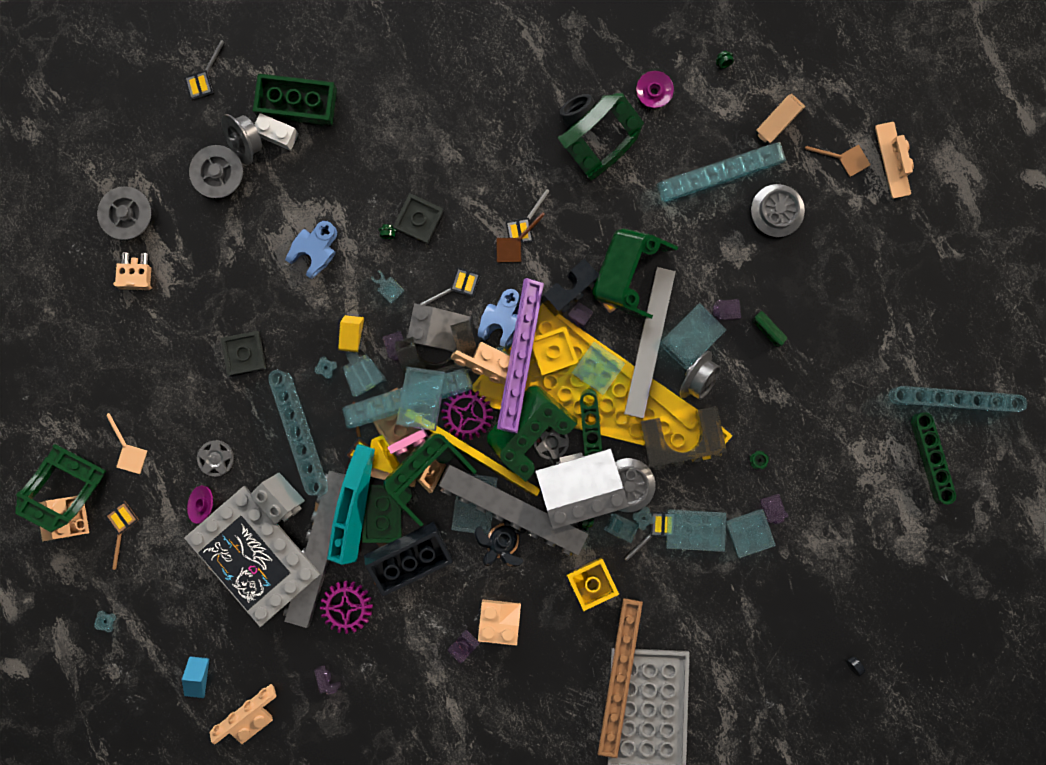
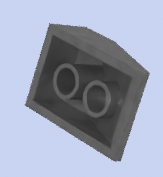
[407,303,472,354]

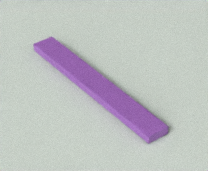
[497,278,544,434]

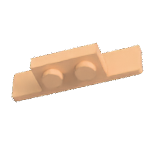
[875,122,914,199]
[451,342,510,385]
[210,684,276,745]

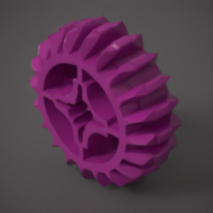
[441,389,493,440]
[320,581,373,634]

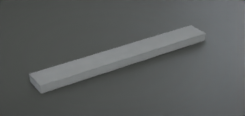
[624,267,676,419]

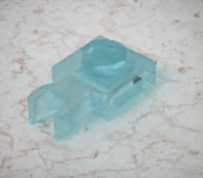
[371,270,405,304]

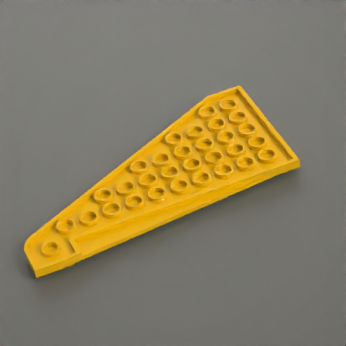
[470,303,732,460]

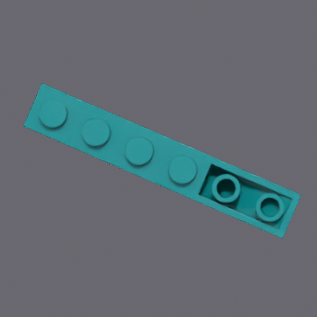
[327,444,375,565]

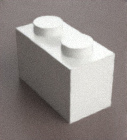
[254,113,298,151]

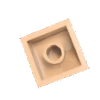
[478,600,521,645]

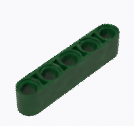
[580,389,602,456]
[911,413,956,505]

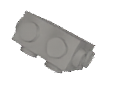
[250,473,305,524]

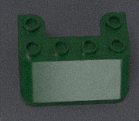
[487,385,577,482]

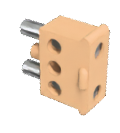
[113,252,152,290]

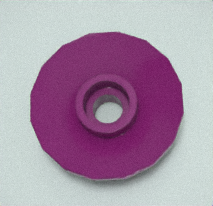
[636,71,674,108]
[187,485,213,524]

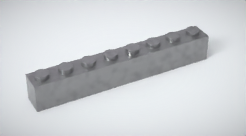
[438,464,588,556]
[283,471,345,628]

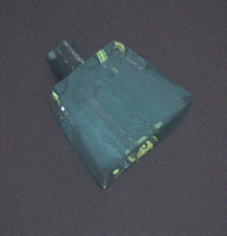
[343,351,387,397]

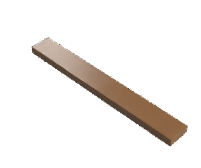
[597,598,643,758]

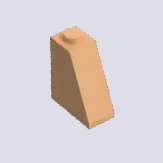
[757,94,806,143]

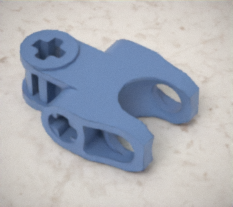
[285,221,337,279]
[477,289,521,350]

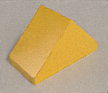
[339,315,364,352]
[370,435,400,473]

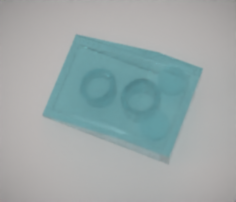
[660,303,726,370]

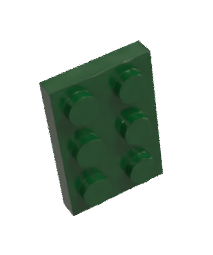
[362,484,402,543]

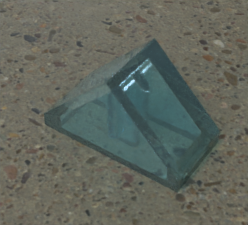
[604,512,639,543]

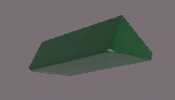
[752,311,787,347]

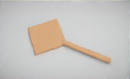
[106,414,147,474]

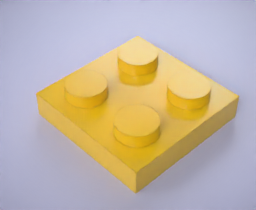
[532,326,579,376]

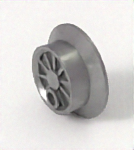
[221,114,262,165]
[189,145,243,198]
[751,184,805,237]
[97,187,151,240]
[680,351,721,400]
[615,458,655,512]

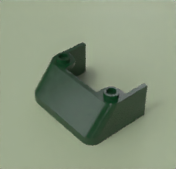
[593,229,678,319]
[384,433,477,527]

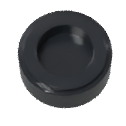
[846,657,865,677]

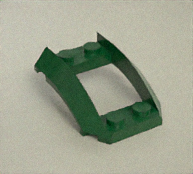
[558,93,644,181]
[16,444,106,533]

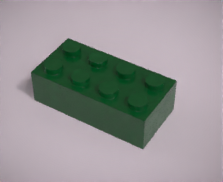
[253,74,337,126]

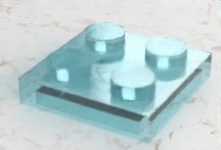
[572,342,626,395]
[725,509,776,558]

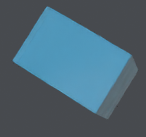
[182,656,209,698]

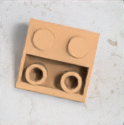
[39,496,89,542]

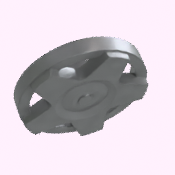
[533,426,569,460]
[197,440,234,476]

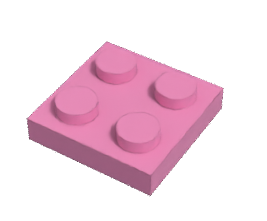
[388,429,428,456]

